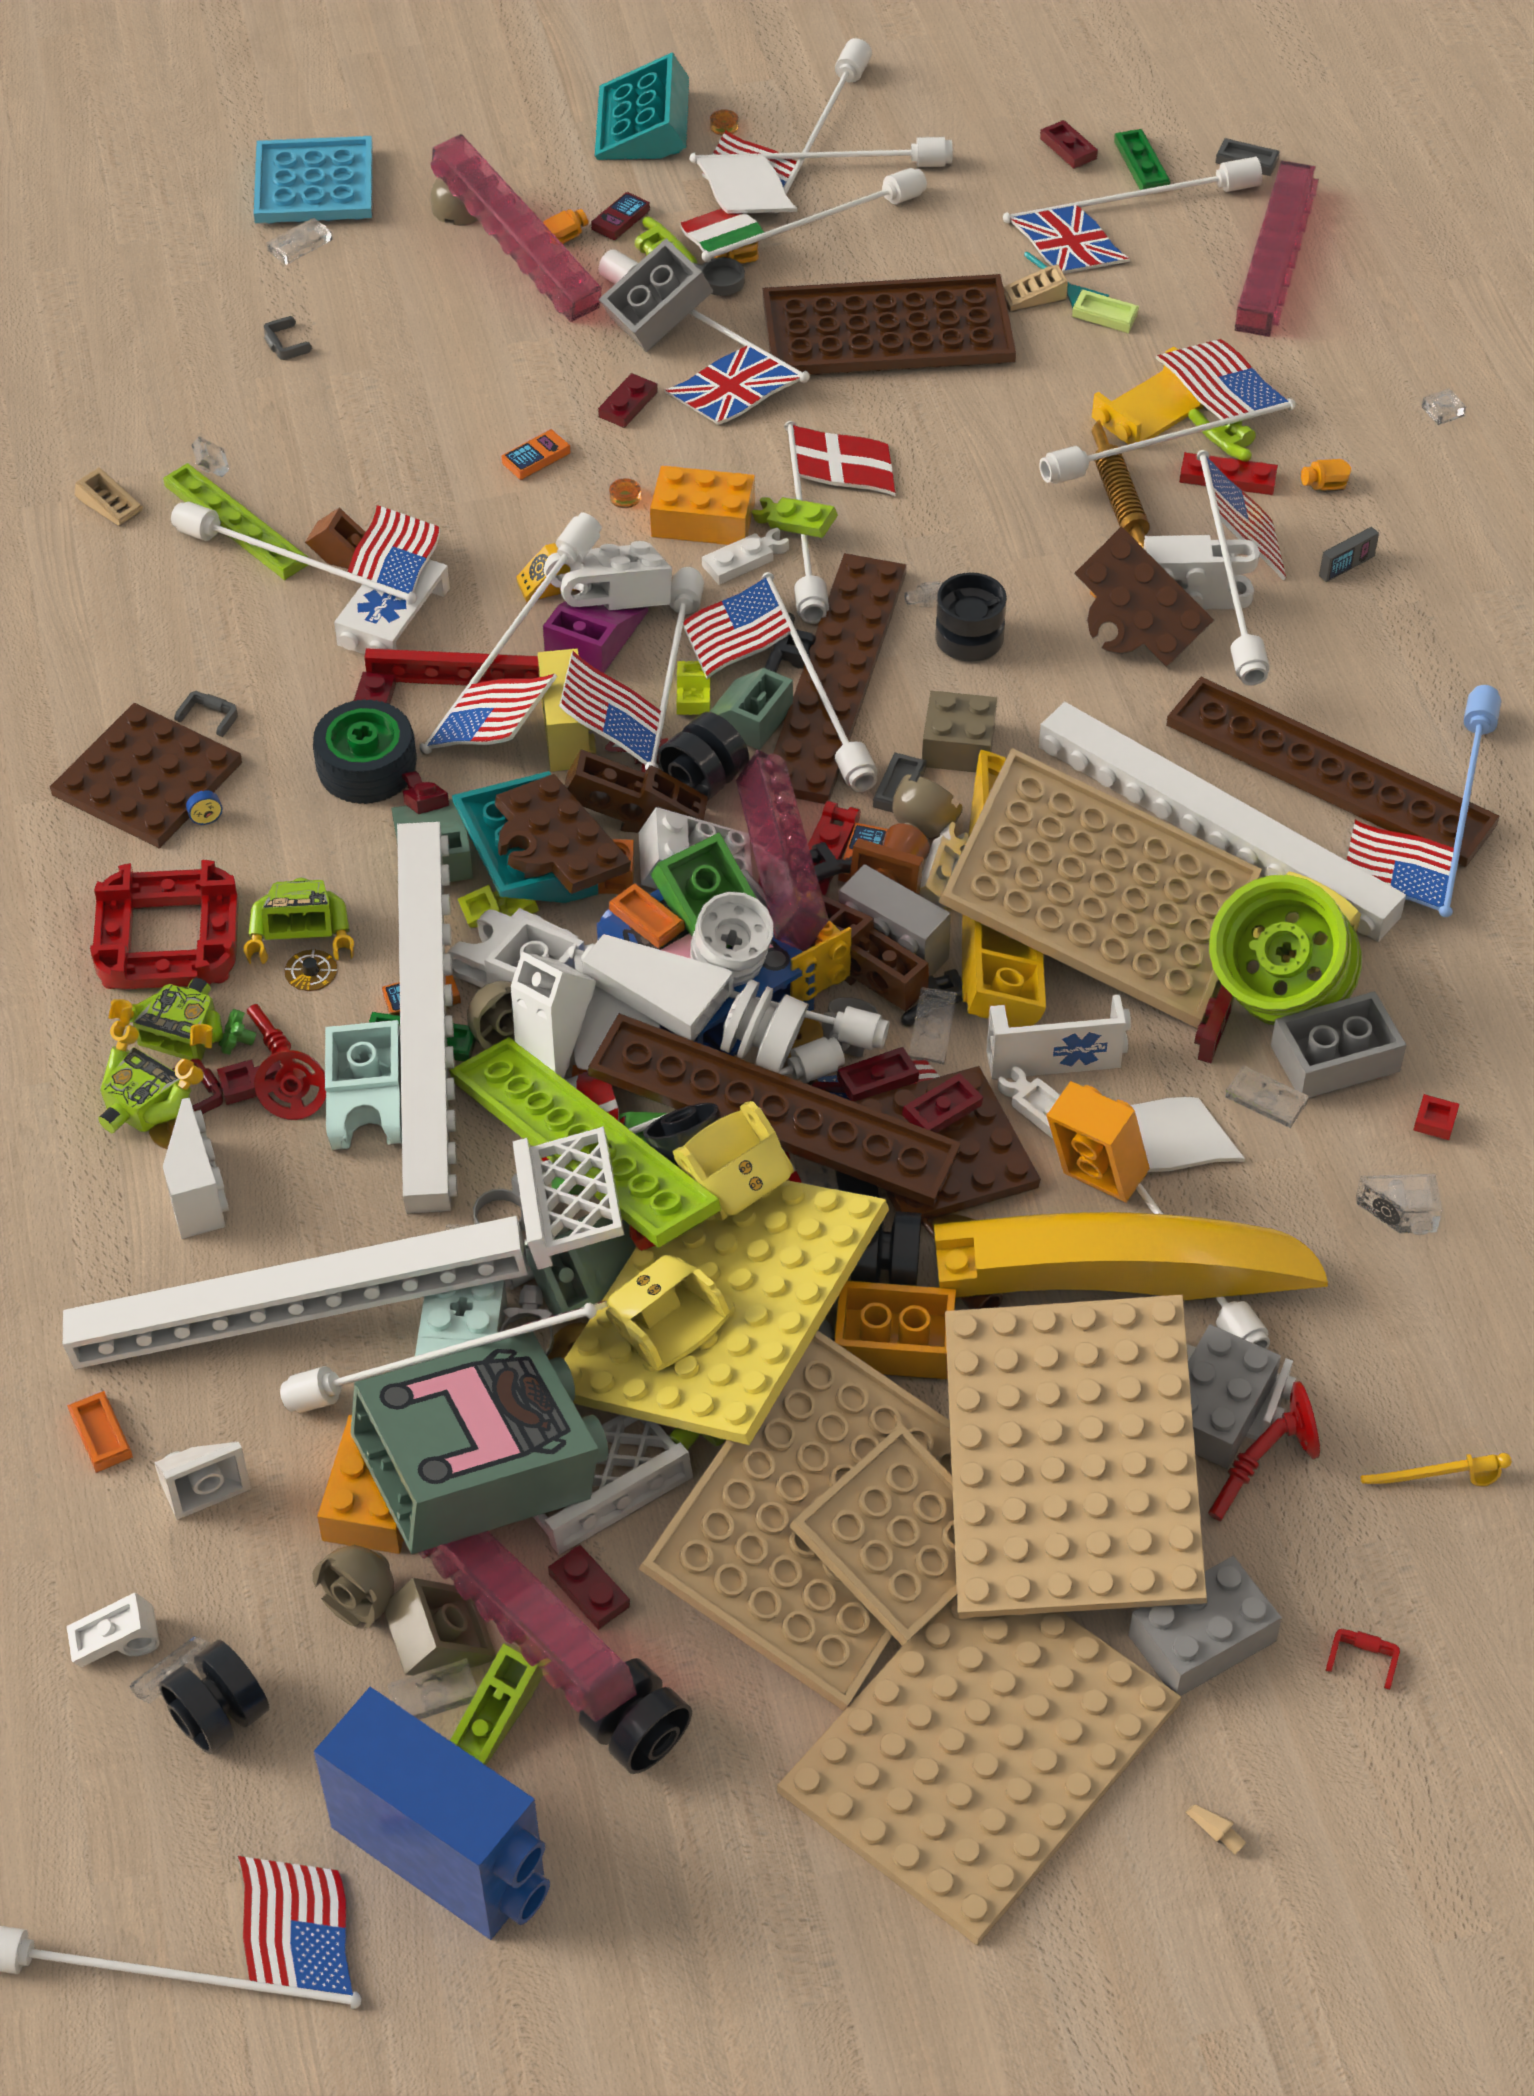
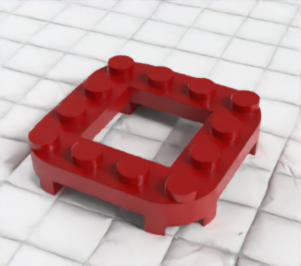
[90,860,239,989]

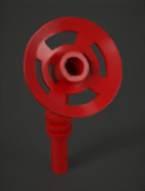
[247,1004,326,1120]
[1208,1381,1320,1521]

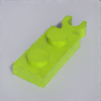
[751,497,838,538]

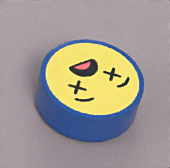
[186,791,223,825]

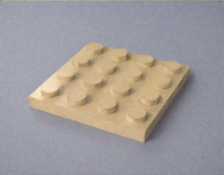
[789,1424,957,1646]

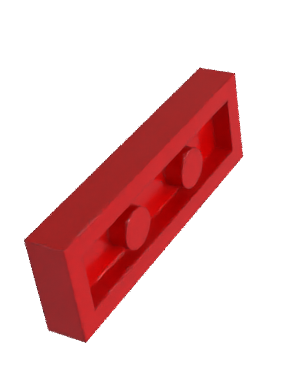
[1179,452,1278,495]

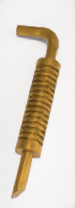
[1091,420,1150,548]

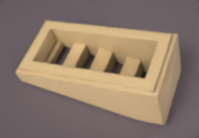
[1003,264,1068,311]
[75,467,143,526]

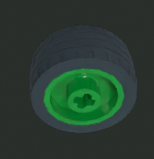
[313,699,417,804]

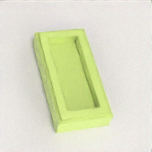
[1072,290,1139,333]

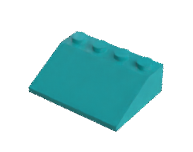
[595,52,689,160]
[452,771,598,903]

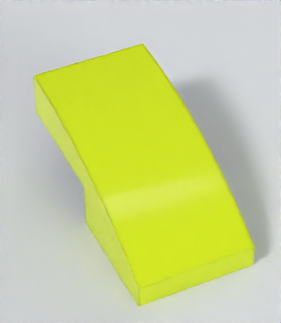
[676,661,710,715]
[458,885,540,928]

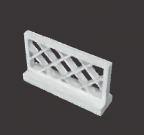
[513,1127,624,1270]
[533,1415,693,1555]

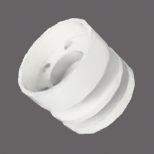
[690,892,773,987]
[720,979,809,1073]

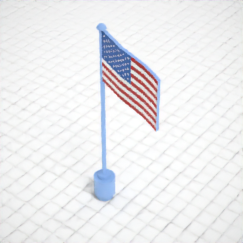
[1346,685,1501,918]

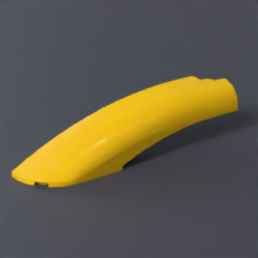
[962,749,1046,1028]
[934,1212,1328,1301]

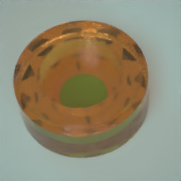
[710,109,739,135]
[609,478,641,508]

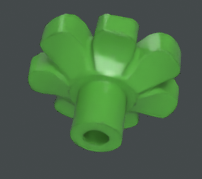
[219,1009,256,1055]

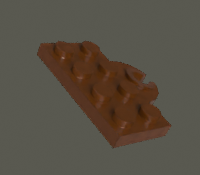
[1074,526,1214,668]
[495,774,631,894]

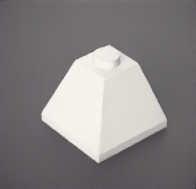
[155,1442,251,1520]

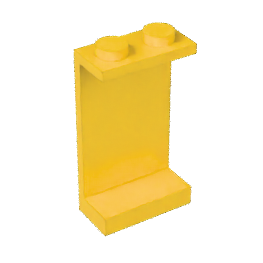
[1092,346,1205,445]

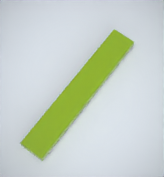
[163,463,308,580]

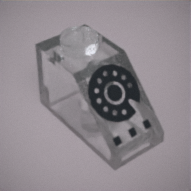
[1356,1174,1443,1235]

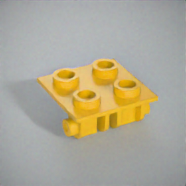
[790,920,852,1001]

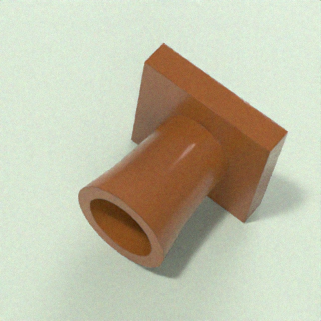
[850,823,930,895]

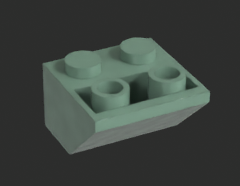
[710,668,793,750]

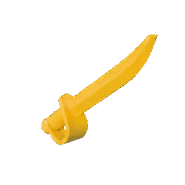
[1360,1453,1512,1486]

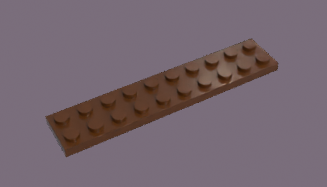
[763,553,907,804]
[1166,676,1500,867]
[588,1013,961,1207]

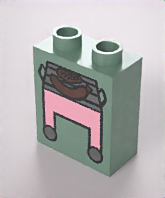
[350,1331,608,1554]

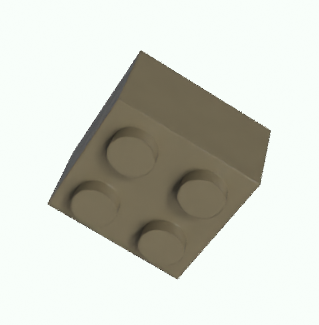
[922,690,997,772]

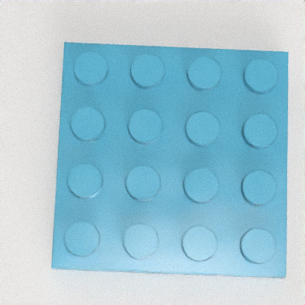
[254,136,373,224]

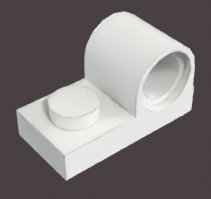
[67,1593,159,1667]

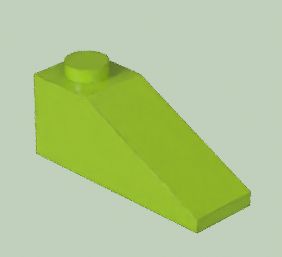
[450,1643,549,1765]

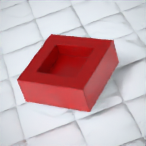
[1413,1094,1460,1140]

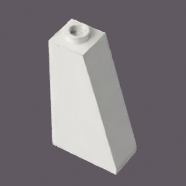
[581,934,734,1041]

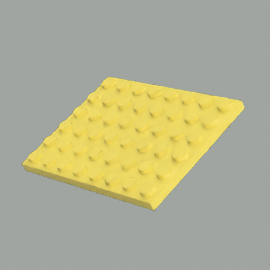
[564,1180,889,1445]

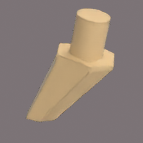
[1185,1804,1247,1855]

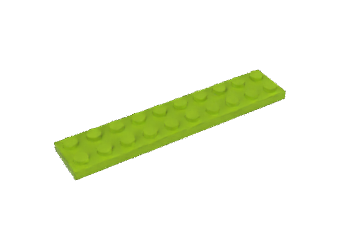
[449,1037,721,1248]

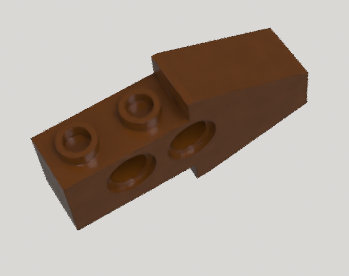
[564,749,708,833]
[797,894,929,1012]

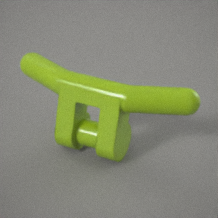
[635,216,697,264]
[1188,409,1256,462]

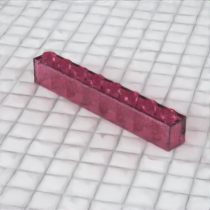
[431,134,602,323]
[1234,160,1319,337]
[736,749,829,951]
[418,1531,637,1723]

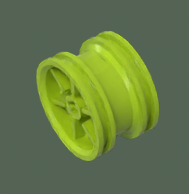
[1209,875,1362,1026]

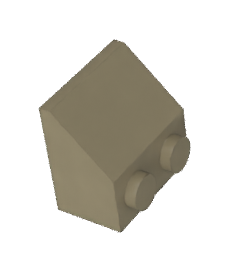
[385,1578,496,1679]

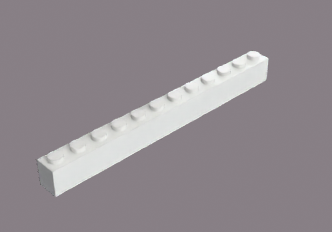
[1039,701,1406,942]
[397,822,458,1214]
[63,1216,528,1369]

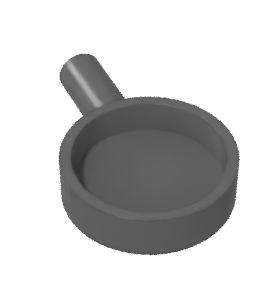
[693,257,745,296]

